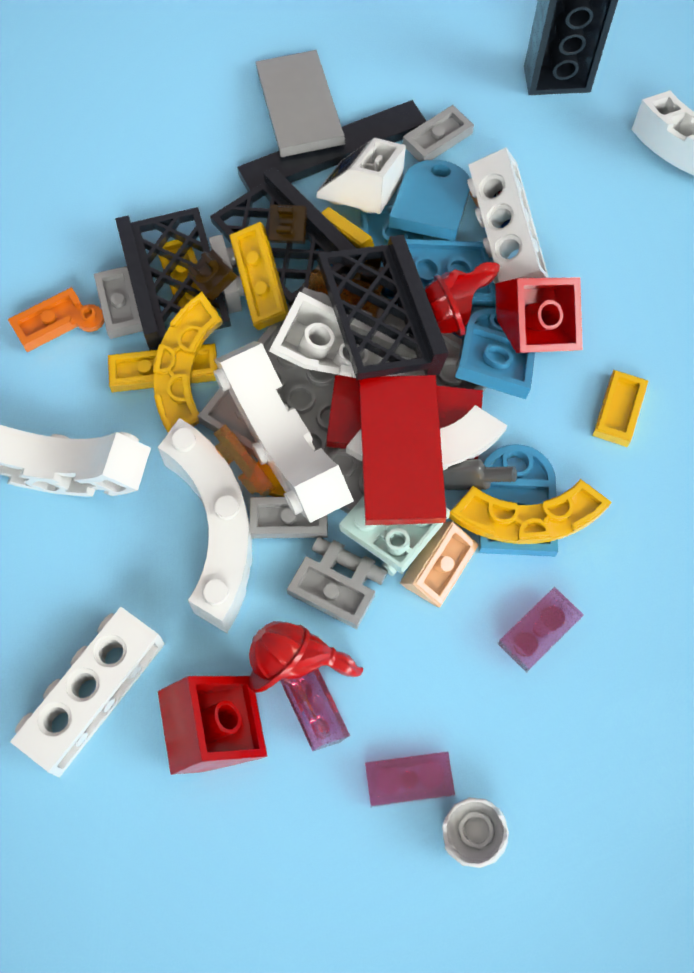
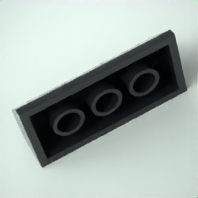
[524,0,618,95]

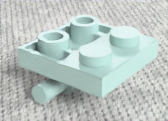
[339,496,450,576]

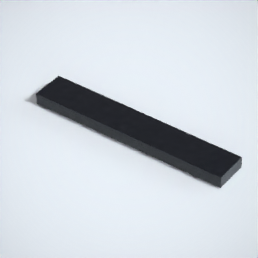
[237,100,426,192]

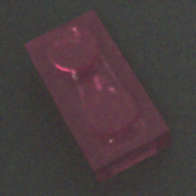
[498,587,584,673]
[280,669,350,751]
[365,752,455,808]

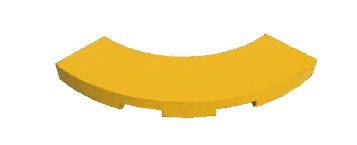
[153,292,223,432]
[449,479,612,544]

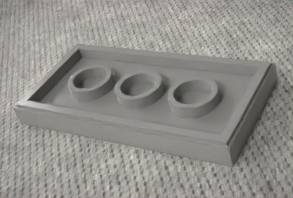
[256,50,345,157]

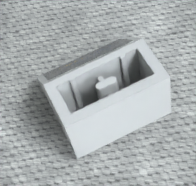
[316,138,406,214]

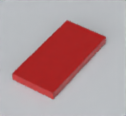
[326,375,483,459]
[359,375,447,525]

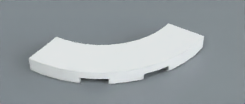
[346,405,507,470]

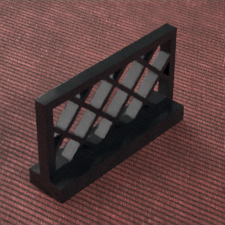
[210,167,356,307]
[115,207,231,350]
[317,235,449,380]

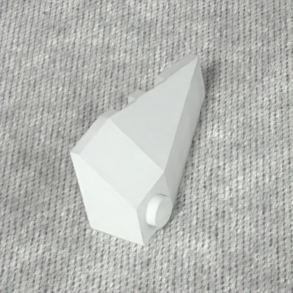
[269,291,425,378]

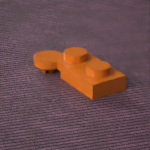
[8,287,104,352]

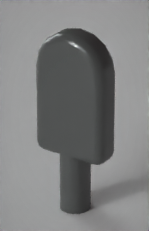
[443,459,517,490]

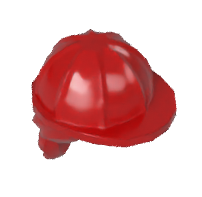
[424,262,500,336]
[248,621,363,693]

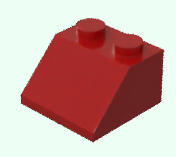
[495,277,583,353]
[158,676,267,775]

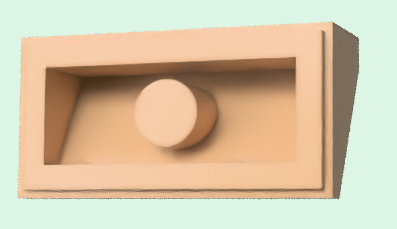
[400,521,479,607]

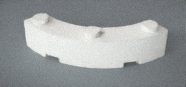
[631,90,694,175]
[213,341,354,523]
[158,418,252,633]
[0,425,151,497]

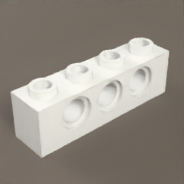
[467,147,549,283]
[10,607,165,778]

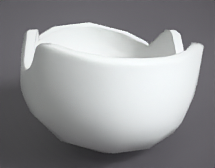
[442,797,509,868]

